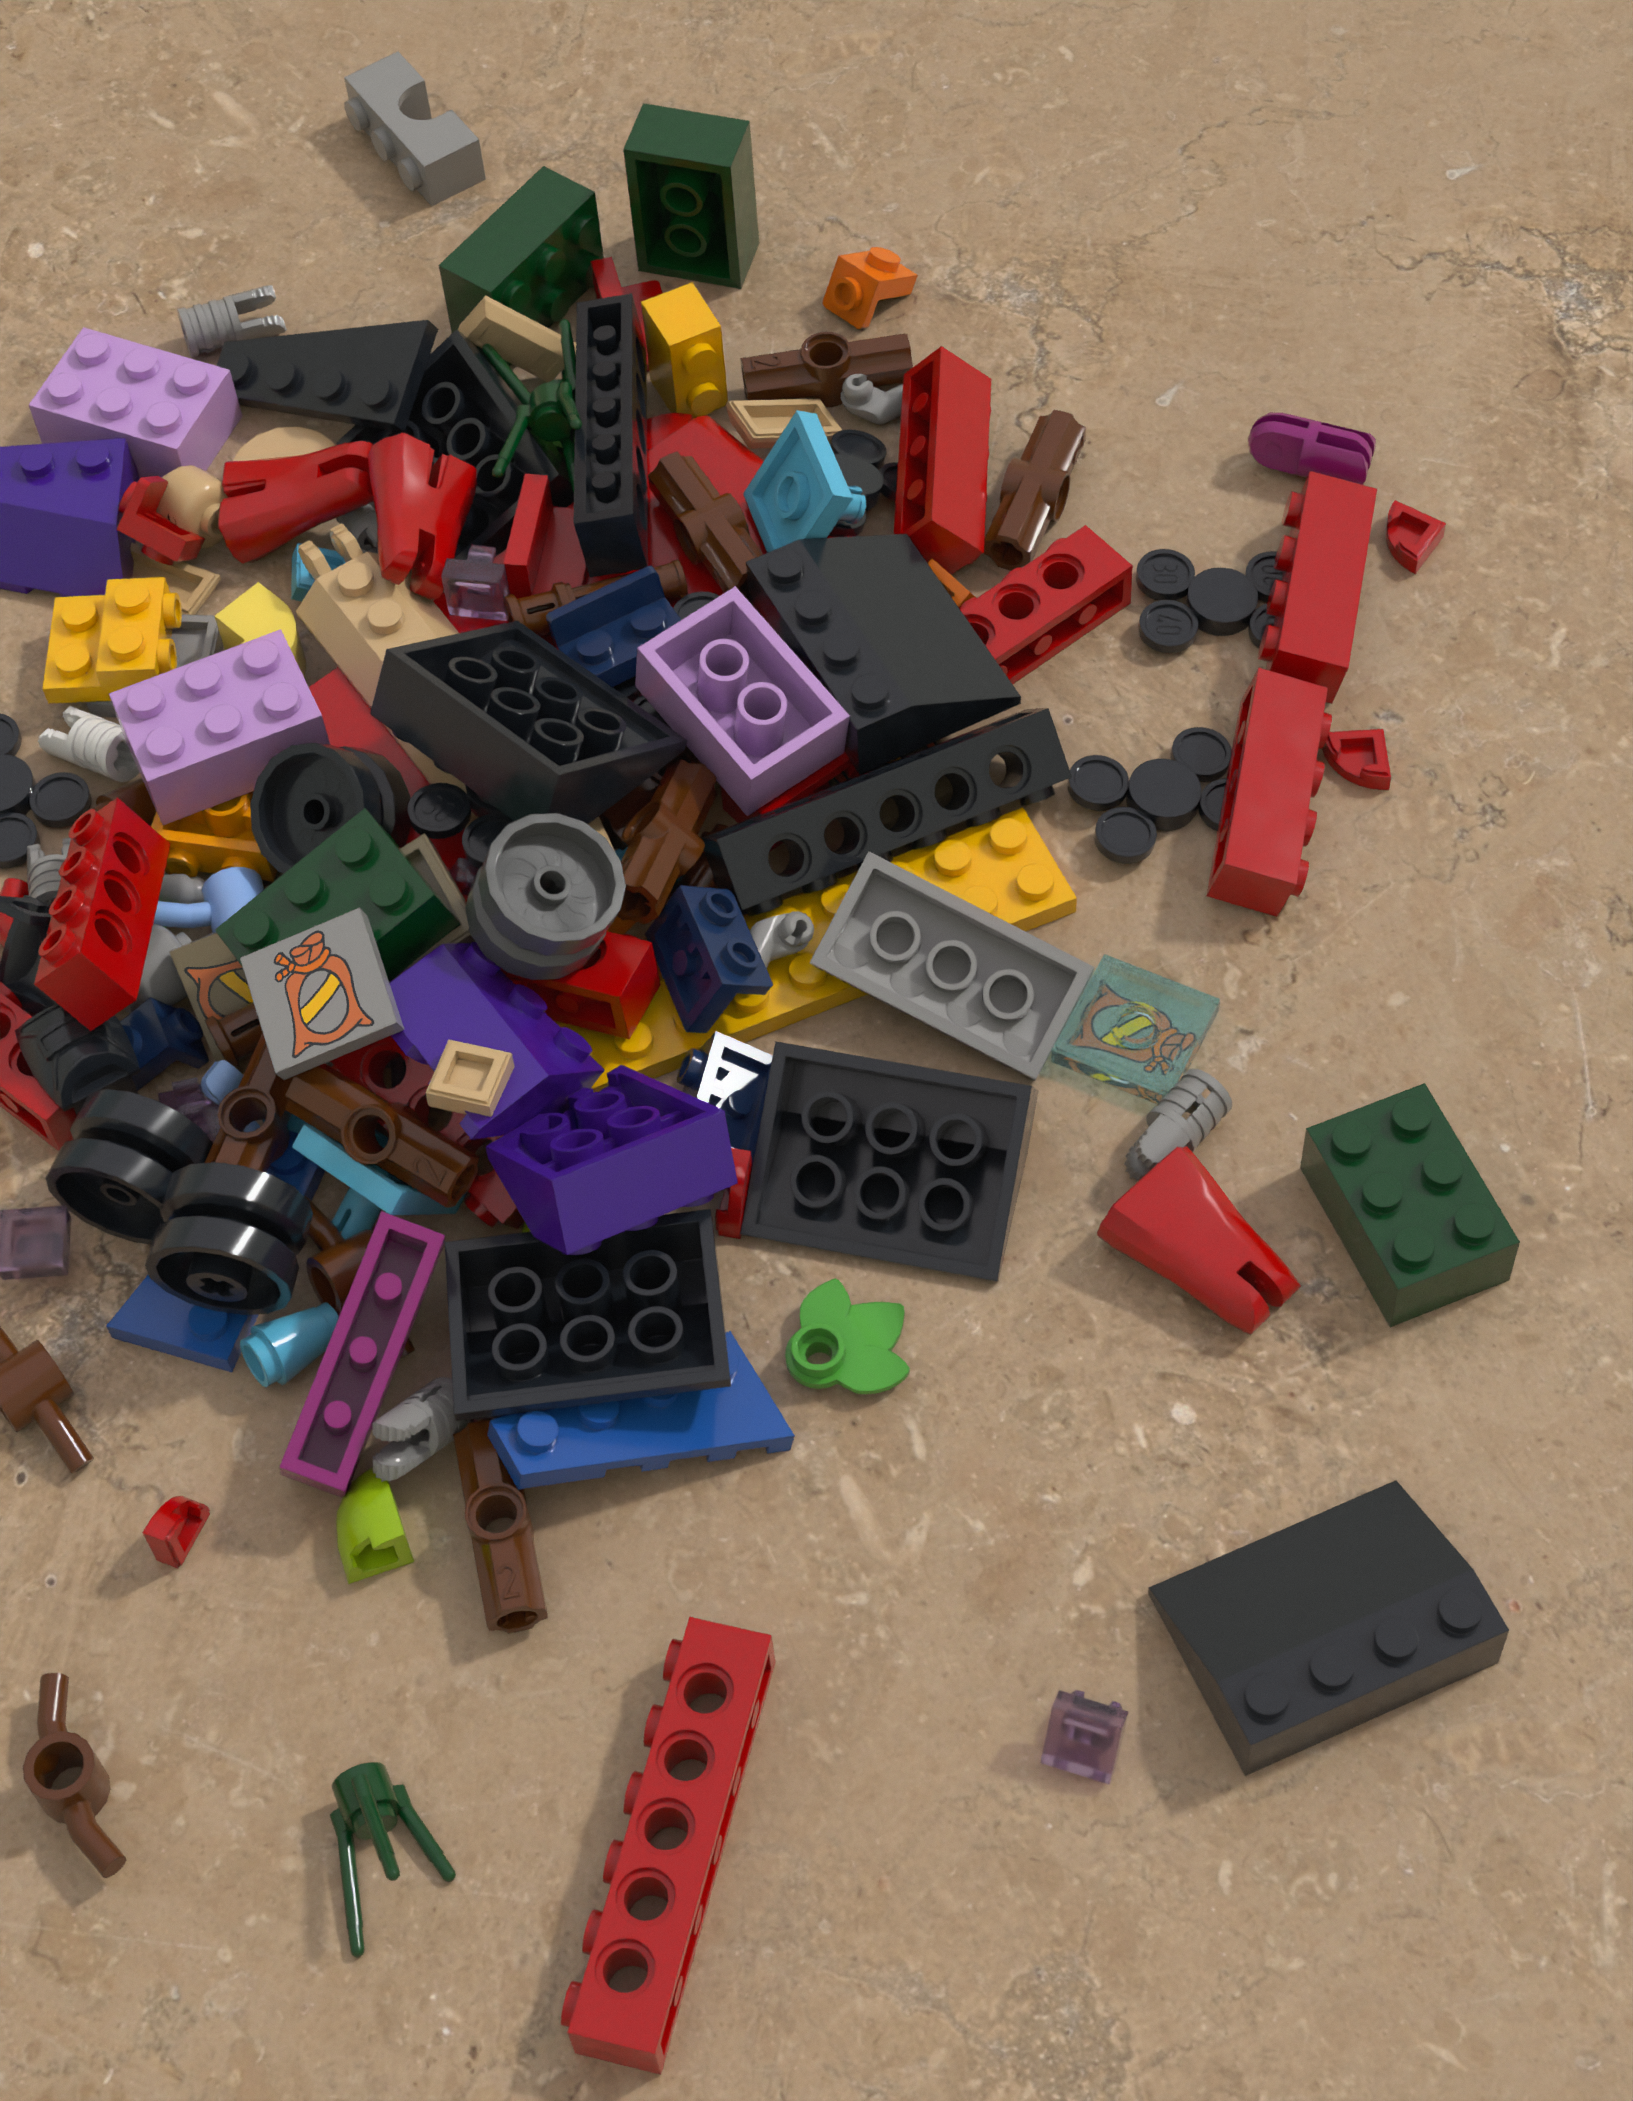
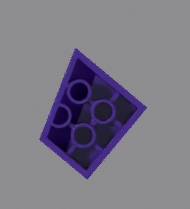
[0,438,140,597]
[390,942,605,1140]
[486,1065,738,1255]

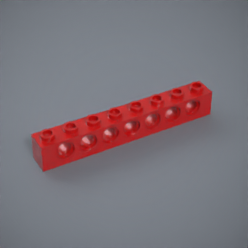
[720,525,1133,852]

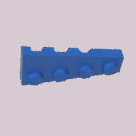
[106,1130,325,1372]
[487,1331,795,1490]

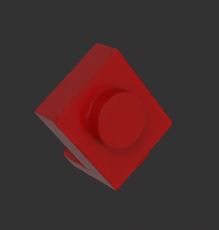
[116,476,206,566]

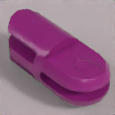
[1248,412,1376,485]

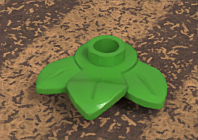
[785,1278,910,1394]

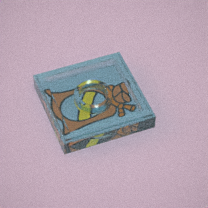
[1051,954,1220,1104]

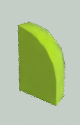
[336,1466,414,1584]

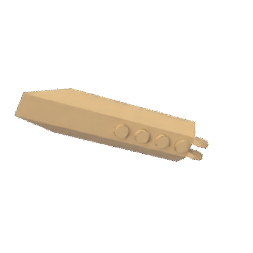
[296,523,616,853]

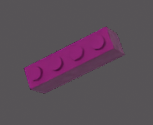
[279,1211,445,1498]

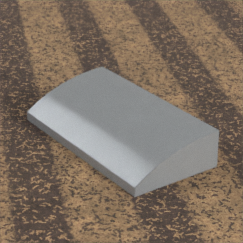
[810,851,1094,1081]

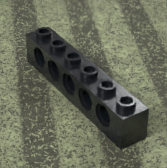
[574,293,648,578]
[701,708,1072,916]

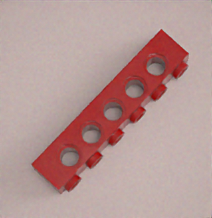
[561,1617,776,2075]

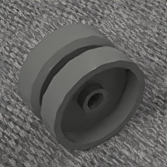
[465,813,626,980]

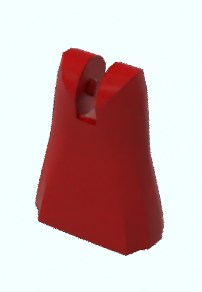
[368,433,478,600]
[218,441,374,564]
[1097,1146,1301,1335]

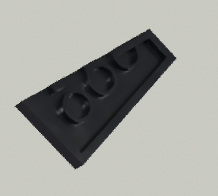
[217,320,438,433]

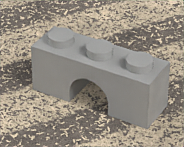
[344,51,486,206]

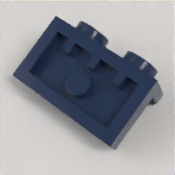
[546,566,682,687]
[645,885,773,1033]
[677,1031,773,1164]

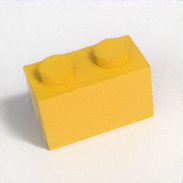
[641,282,728,419]

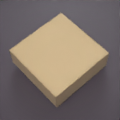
[426,1039,515,1117]

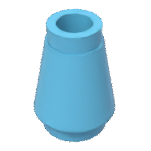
[240,1302,339,1387]

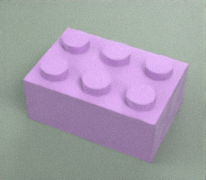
[29,327,242,478]
[635,586,850,816]
[109,629,330,825]

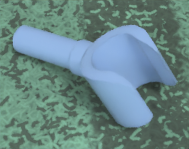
[200,1060,260,1132]

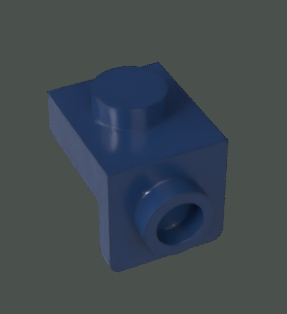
[120,997,209,1091]

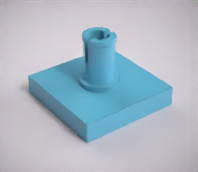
[743,410,866,553]
[292,1124,467,1239]

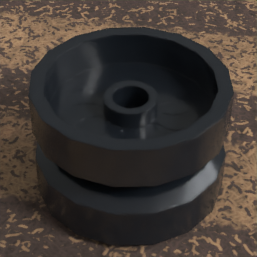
[250,743,411,873]
[45,1089,213,1245]
[145,1162,313,1315]

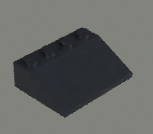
[336,329,574,593]
[746,534,1021,775]
[370,621,687,824]
[740,1041,1039,1281]
[444,1209,731,1421]
[1148,1480,1509,1776]

